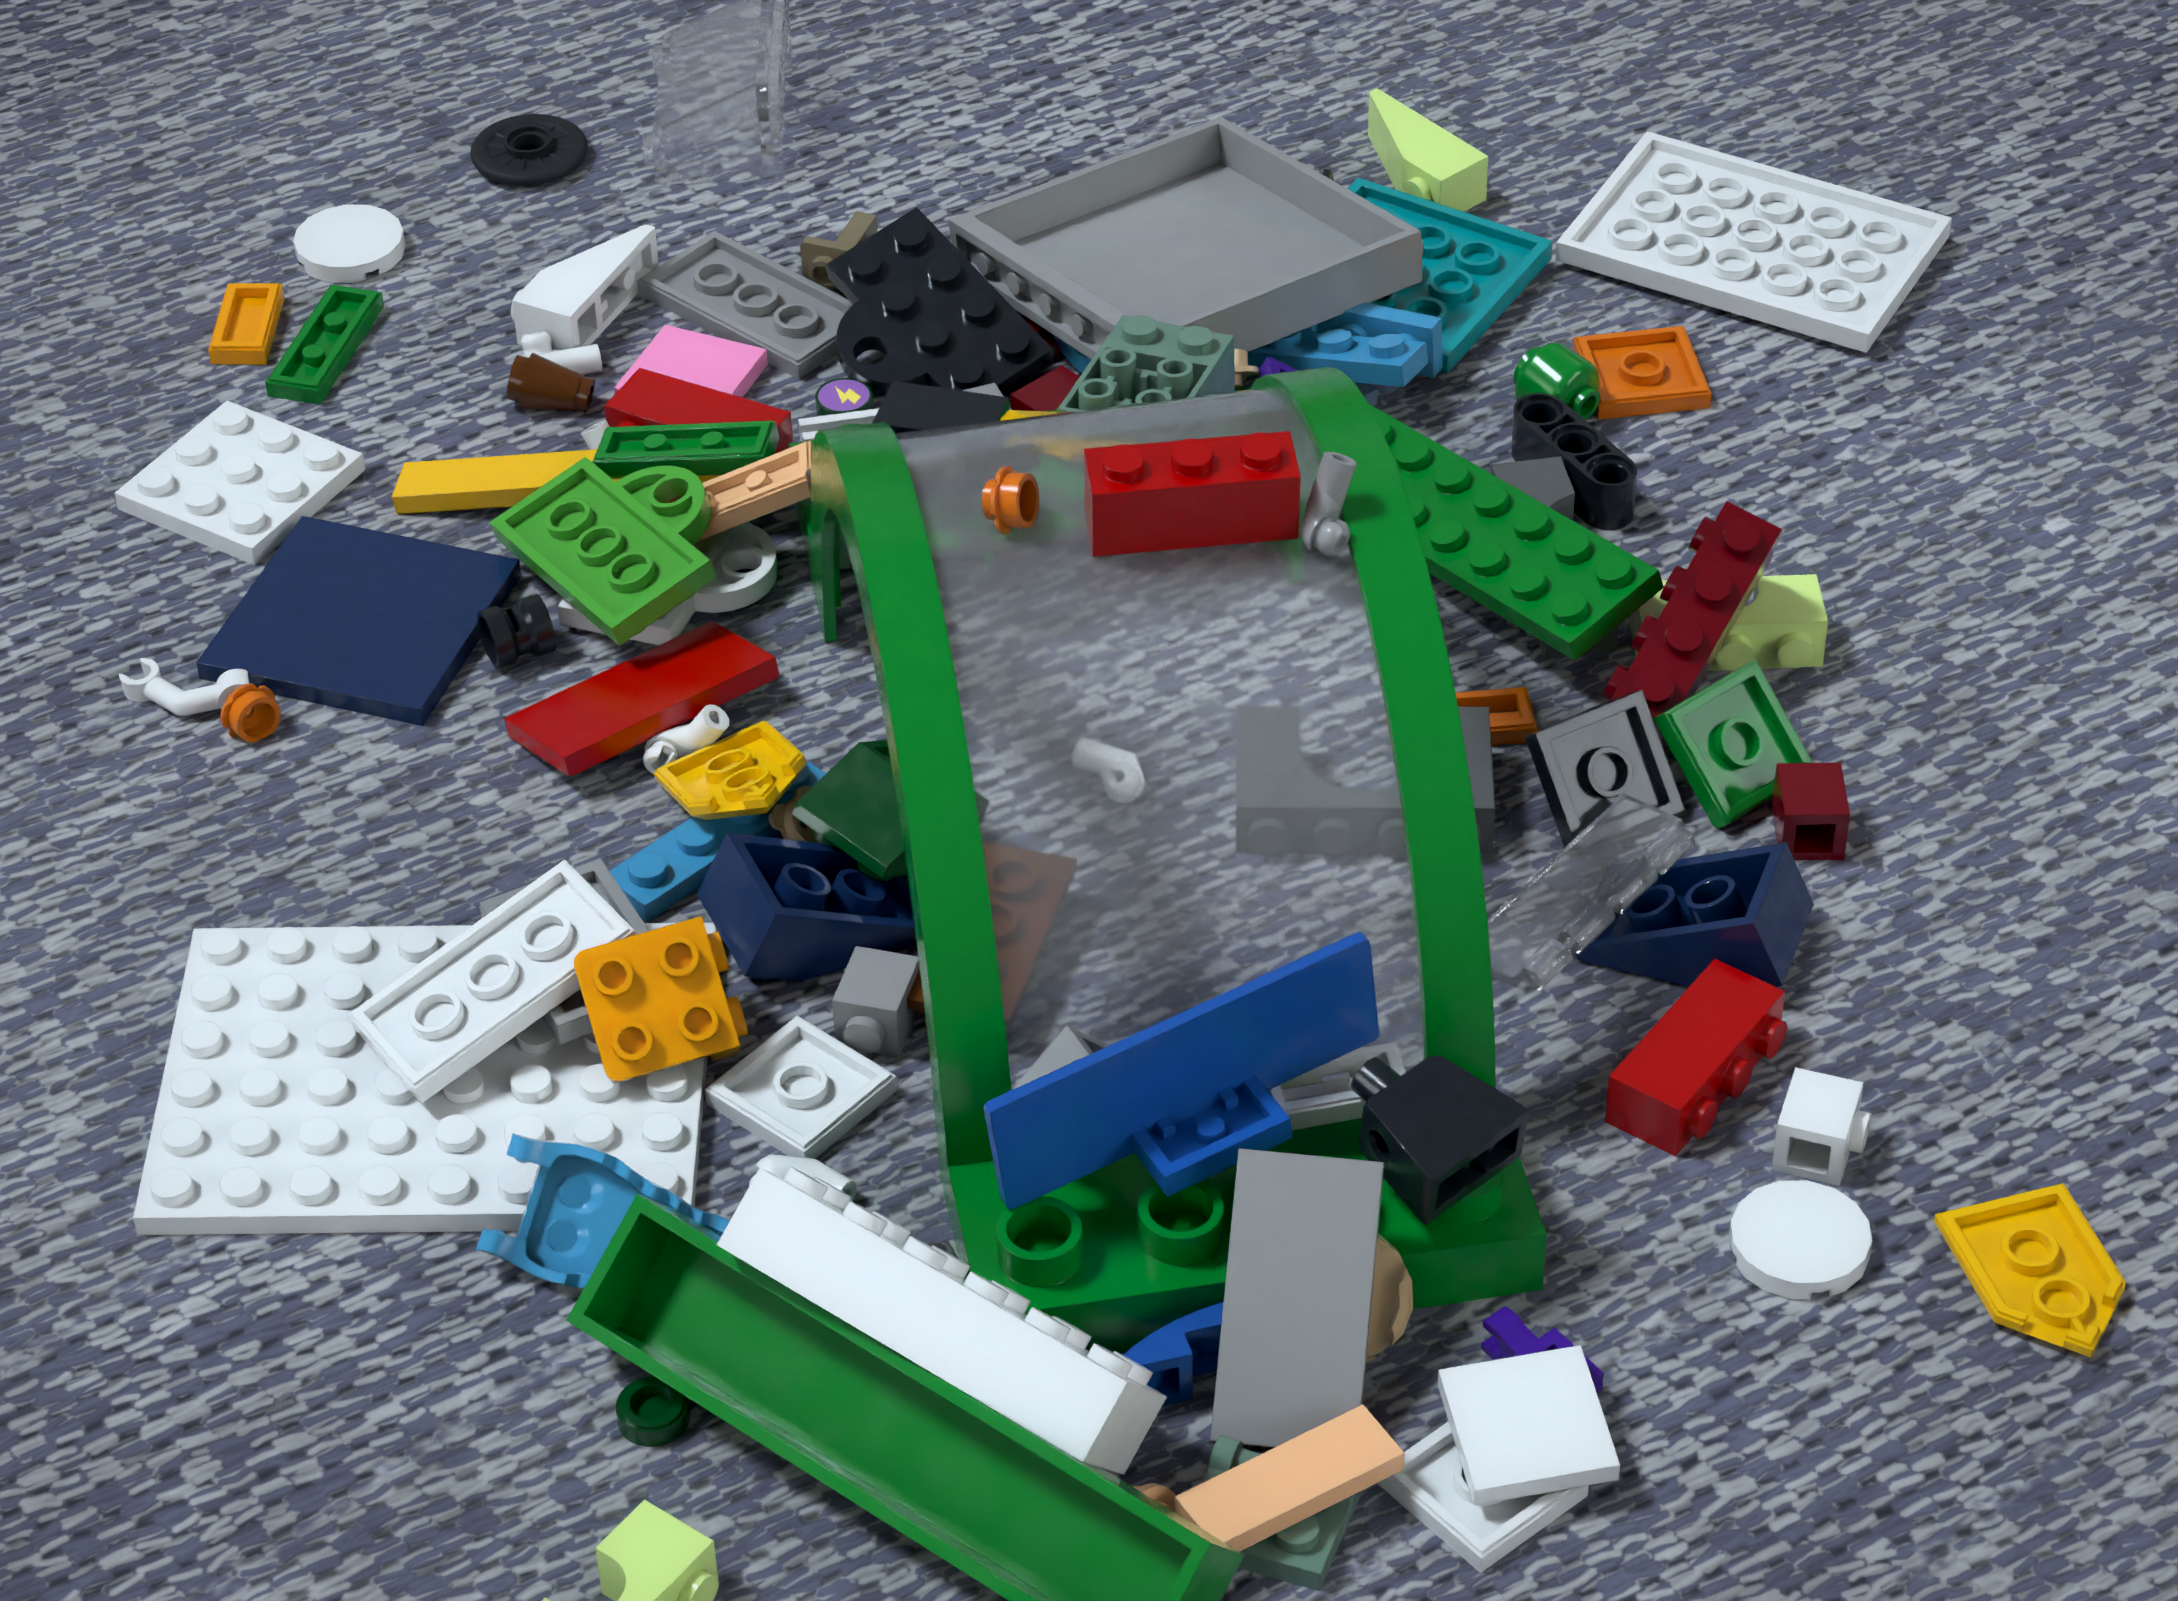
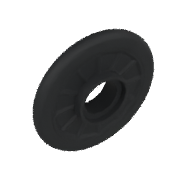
[470,114,588,186]

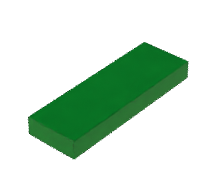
[265,285,384,405]
[592,421,779,479]

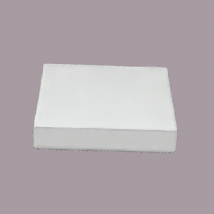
[705,1015,897,1159]
[1437,1345,1620,1505]
[1378,1421,1589,1573]

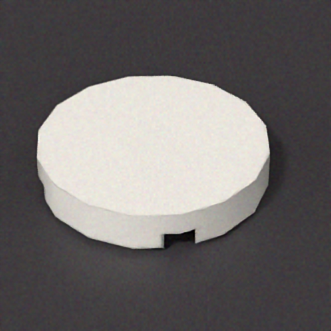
[293,204,405,283]
[1729,1180,1872,1300]

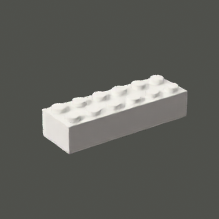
[717,1166,1167,1475]

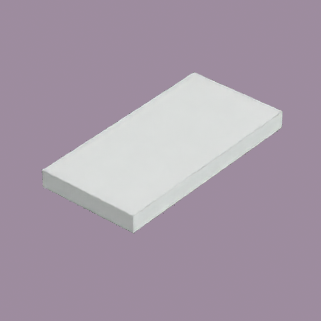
[347,860,637,1104]

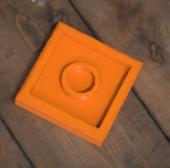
[1572,326,1712,420]

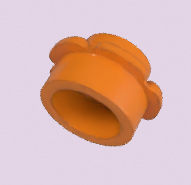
[982,466,1040,535]
[220,683,281,743]

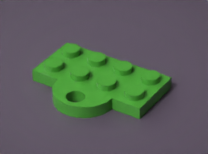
[489,457,718,646]

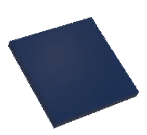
[196,516,522,726]

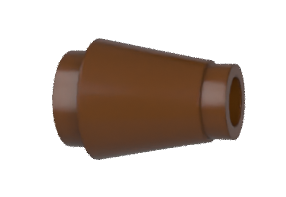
[507,353,595,412]

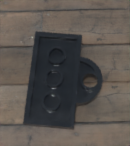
[826,207,1054,396]

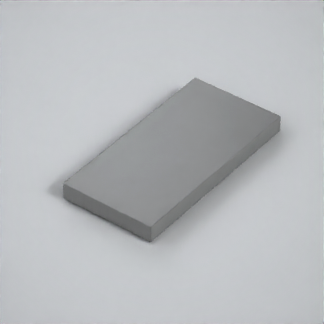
[637,231,853,379]
[1210,1149,1385,1447]

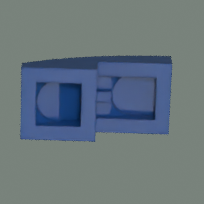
[1124,1302,1224,1407]

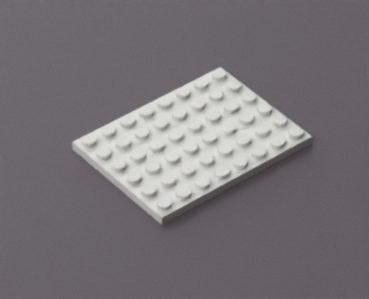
[133,922,717,1235]

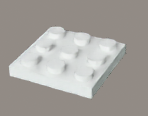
[115,401,365,565]

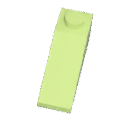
[1368,88,1488,212]

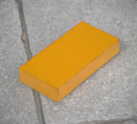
[208,283,285,365]

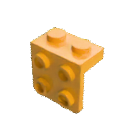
[574,916,748,1082]

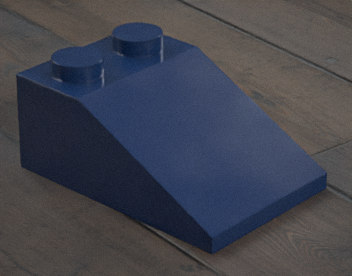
[697,833,917,982]
[1573,842,1814,987]

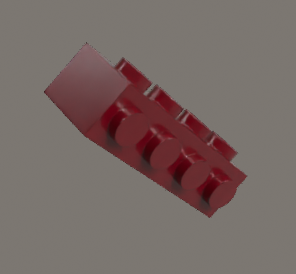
[1602,501,1782,748]

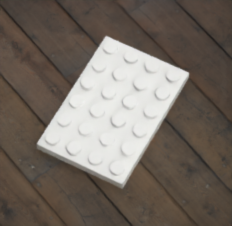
[1555,131,1952,353]

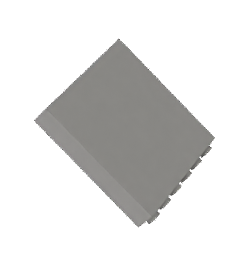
[949,117,1424,360]

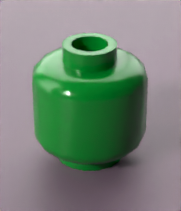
[1513,343,1600,420]

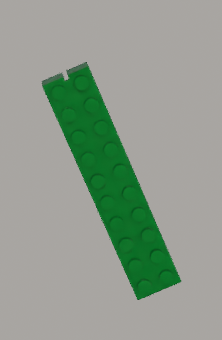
[566,1194,1245,1601]

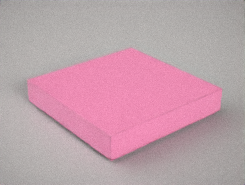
[614,325,768,398]

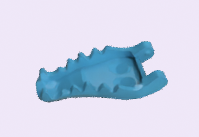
[476,1133,730,1288]

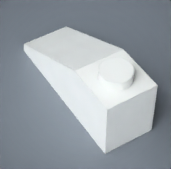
[511,224,659,350]

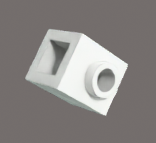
[1772,1067,1871,1186]

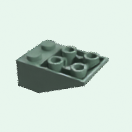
[1057,315,1235,439]

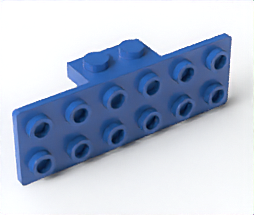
[984,932,1379,1210]

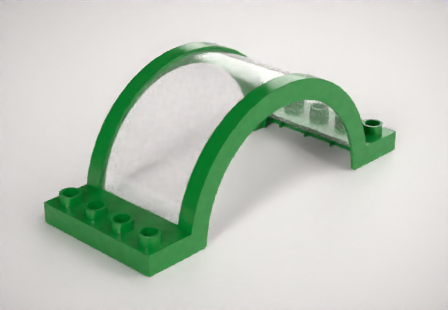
[789,367,1547,1353]

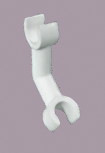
[119,658,249,716]

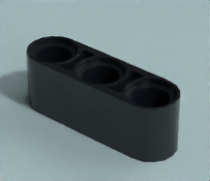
[1511,393,1637,530]

